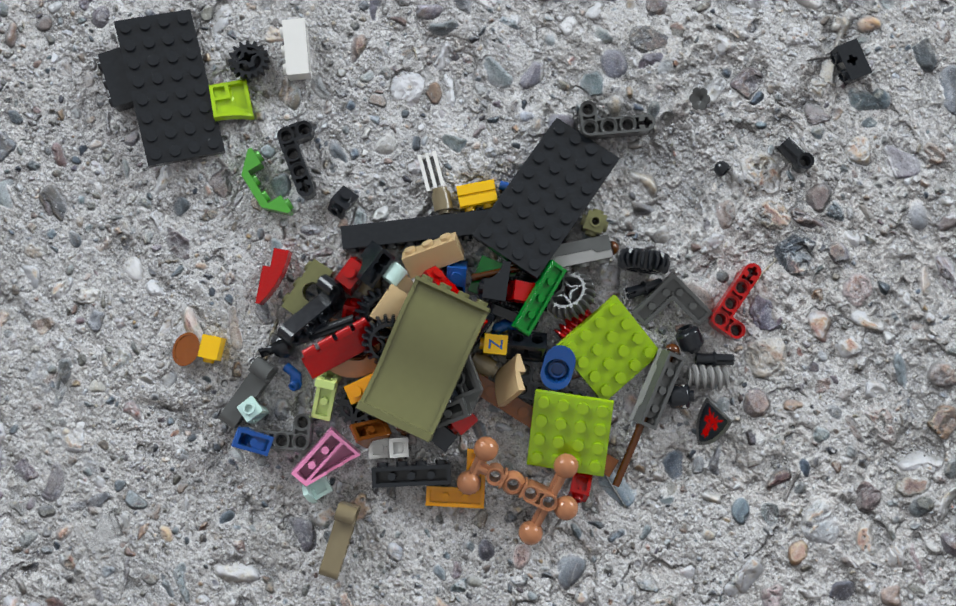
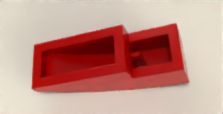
[255,248,292,305]

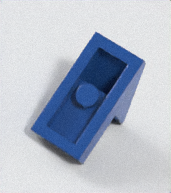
[231,427,274,456]

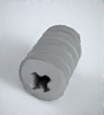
[686,364,729,391]

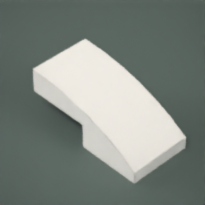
[368,437,409,459]

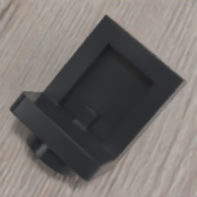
[327,185,359,220]

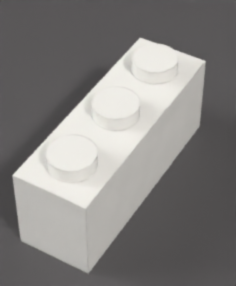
[280,18,312,81]

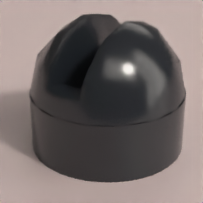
[714,161,731,178]

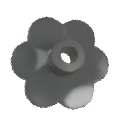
[689,87,710,110]

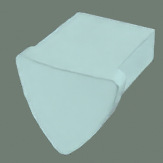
[302,475,333,504]

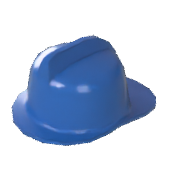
[540,345,576,390]

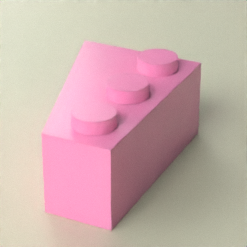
[291,426,361,486]

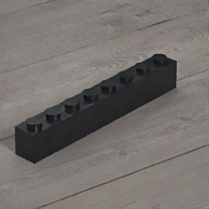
[340,209,491,254]

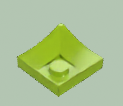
[209,79,255,121]

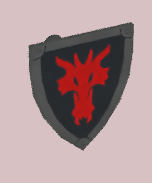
[696,398,733,445]

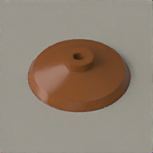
[172,332,200,366]

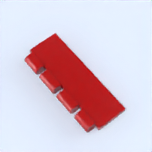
[301,317,380,379]

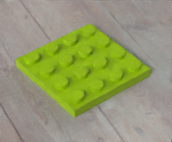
[555,295,658,400]
[527,389,614,477]

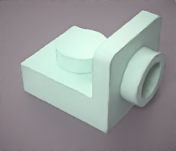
[237,396,269,424]

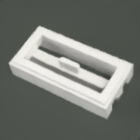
[417,151,445,193]

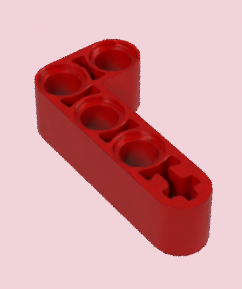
[708,263,761,340]

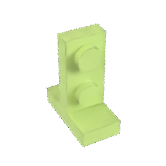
[311,370,342,422]

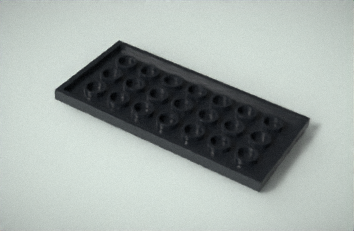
[114,9,225,168]
[472,118,620,280]

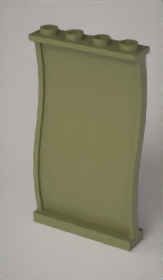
[356,274,491,442]

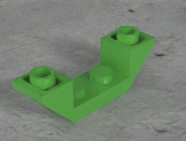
[241,148,294,216]

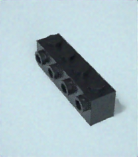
[371,459,452,488]

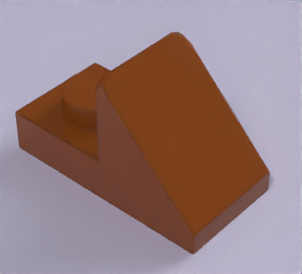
[349,419,392,448]

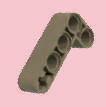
[318,501,361,580]

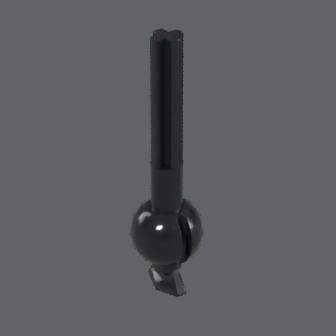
[258,314,356,358]

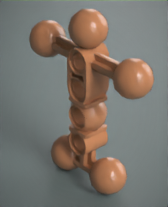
[456,436,579,546]

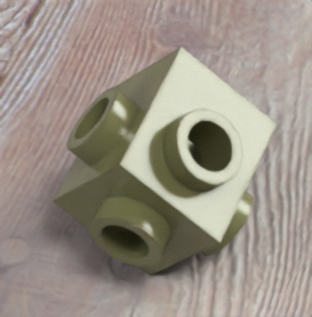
[580,209,609,237]

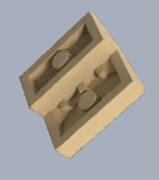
[369,284,408,329]
[495,354,526,407]

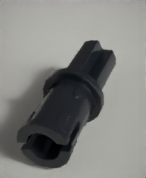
[625,278,662,299]
[695,352,735,367]

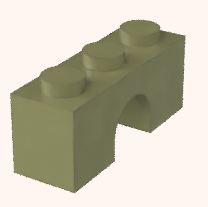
[282,259,336,315]

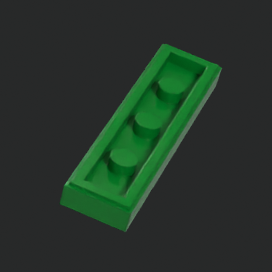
[511,260,567,337]

